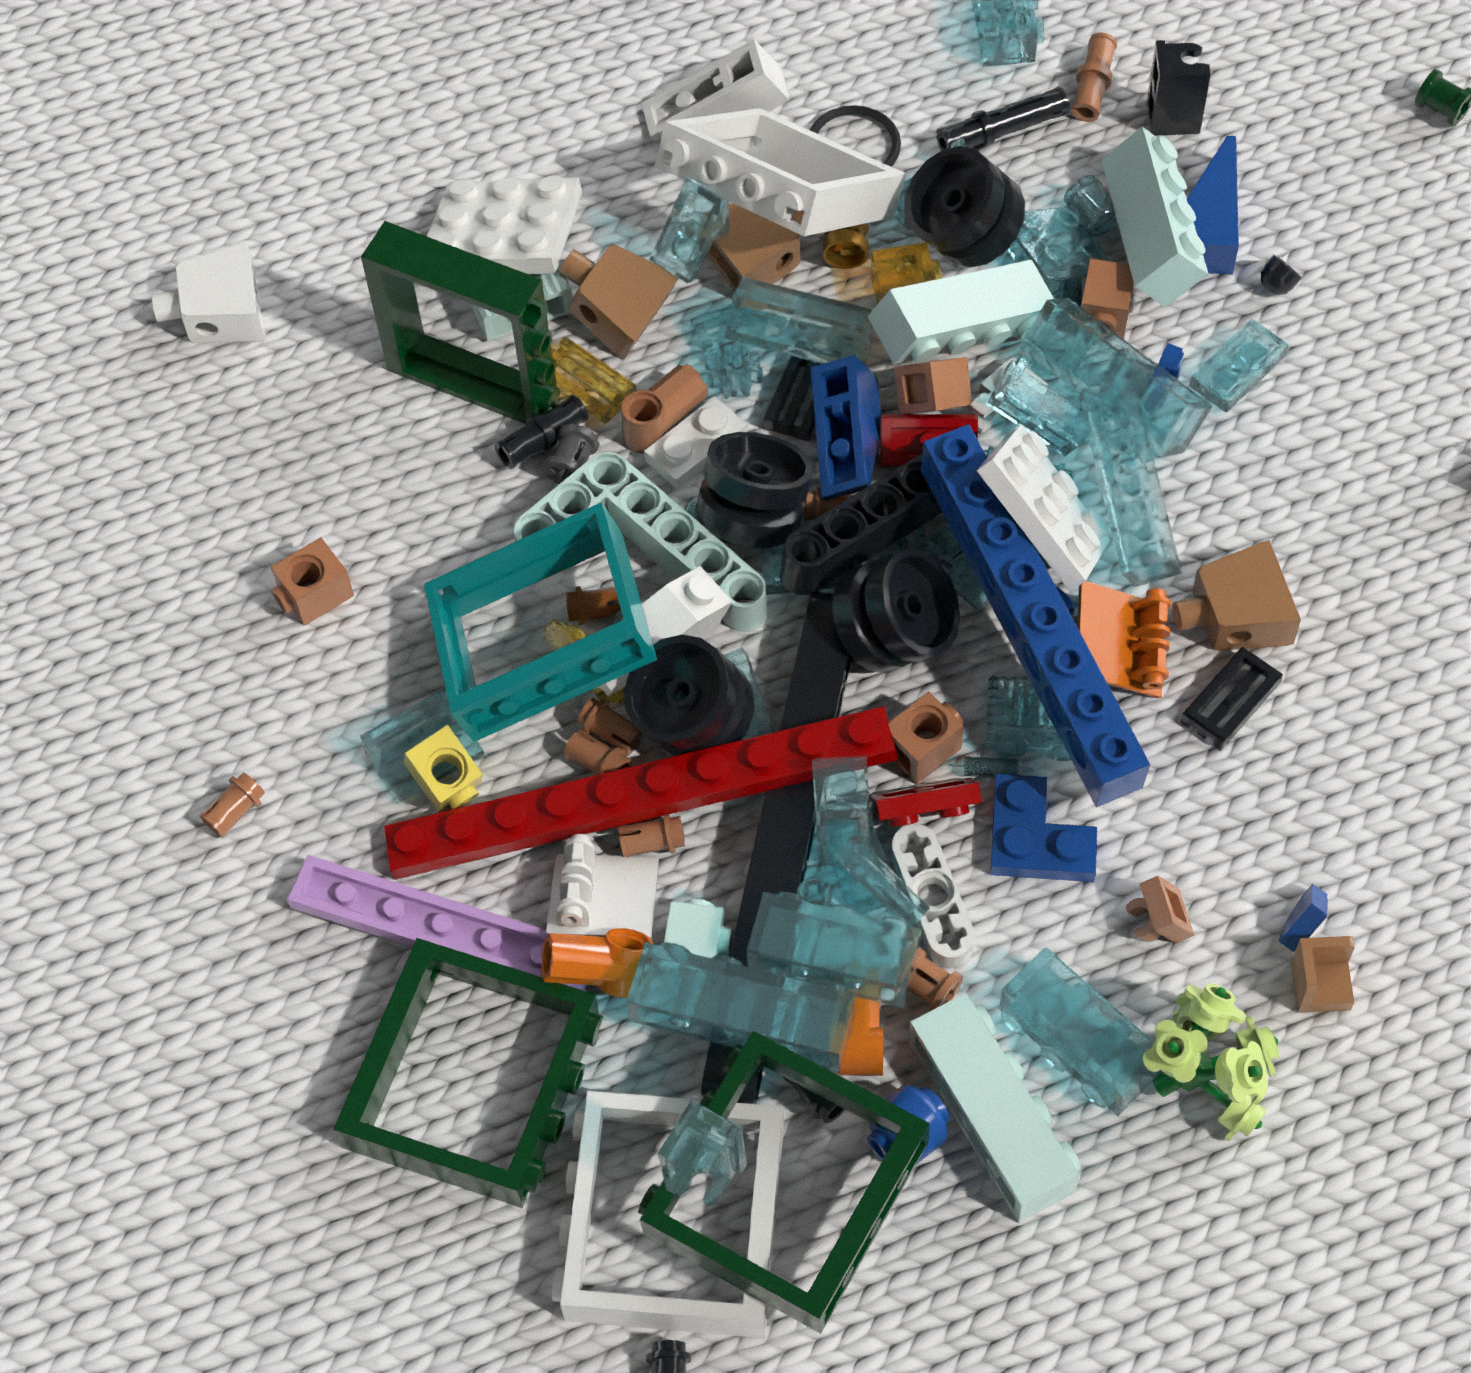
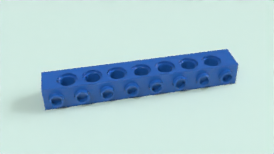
[921,424,1151,808]

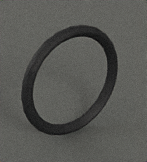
[810,105,901,167]

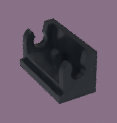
[1147,40,1211,136]

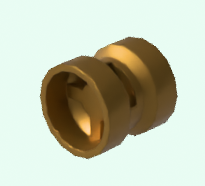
[822,223,869,269]

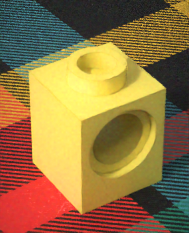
[404,725,483,813]

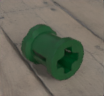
[1415,69,1471,126]

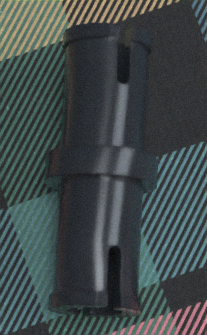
[494,394,589,469]

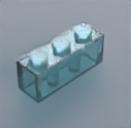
[724,277,875,365]
[747,892,921,1008]
[999,947,1162,1116]

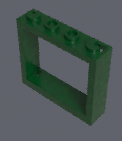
[361,221,560,424]
[333,938,604,1208]
[638,1031,930,1334]

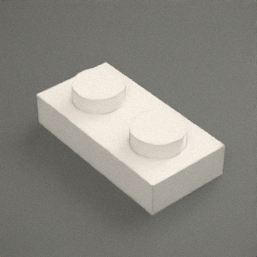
[644,396,747,490]

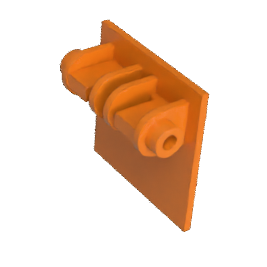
[1077,581,1171,699]

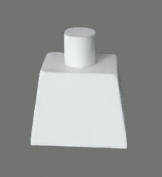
[152,243,265,343]

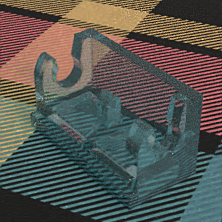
[986,355,1100,457]
[658,1100,747,1206]

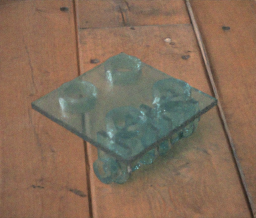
[1007,206,1110,299]

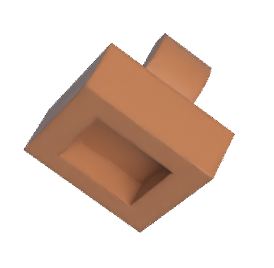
[1126,876,1194,943]

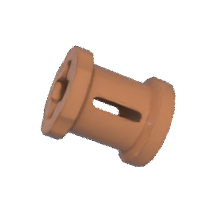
[893,947,964,1011]

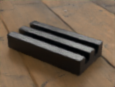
[763,345,840,441]
[1180,646,1283,751]

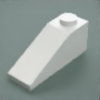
[642,39,790,141]
[599,566,733,696]

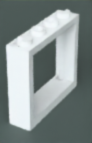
[655,108,906,236]
[552,1091,784,1338]

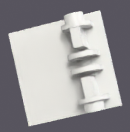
[546,834,659,940]

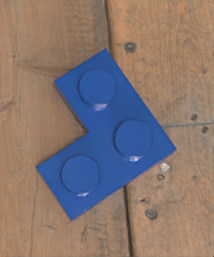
[990,774,1097,882]

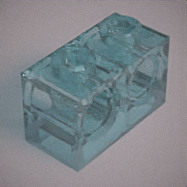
[972,0,1044,67]

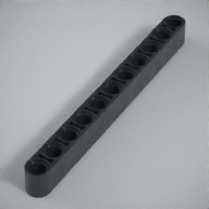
[701,591,852,1104]

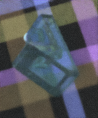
[649,177,730,283]
[812,756,874,865]

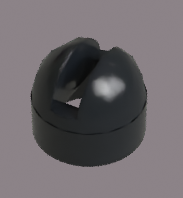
[1261,254,1302,295]

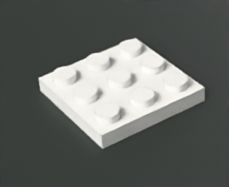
[427,176,582,274]
[977,424,1110,592]

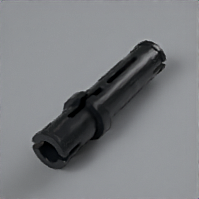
[936,86,1070,151]

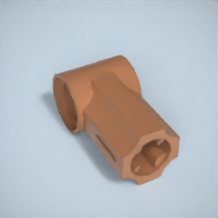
[621,364,708,453]

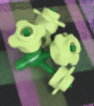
[1143,983,1279,1141]

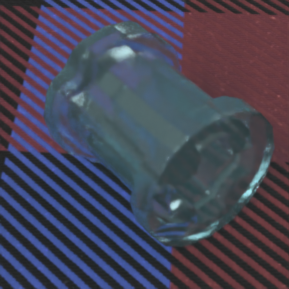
[1064,175,1118,237]

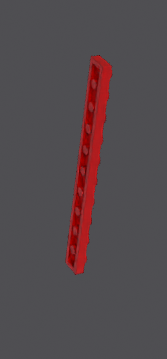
[384,706,898,880]

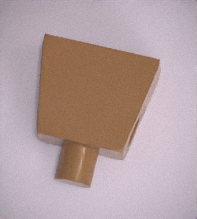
[697,203,805,304]
[558,245,679,360]
[1172,540,1301,651]

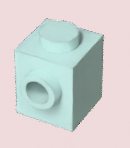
[661,899,733,986]

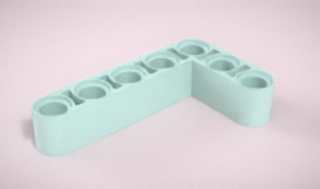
[513,452,767,632]

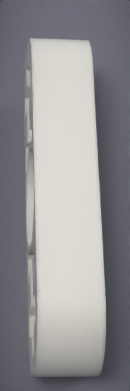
[891,824,975,968]

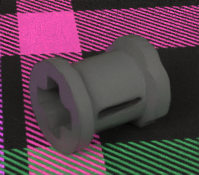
[543,423,600,484]

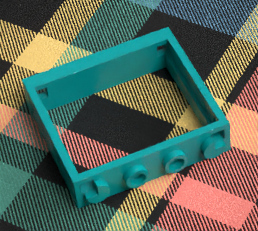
[424,502,657,742]

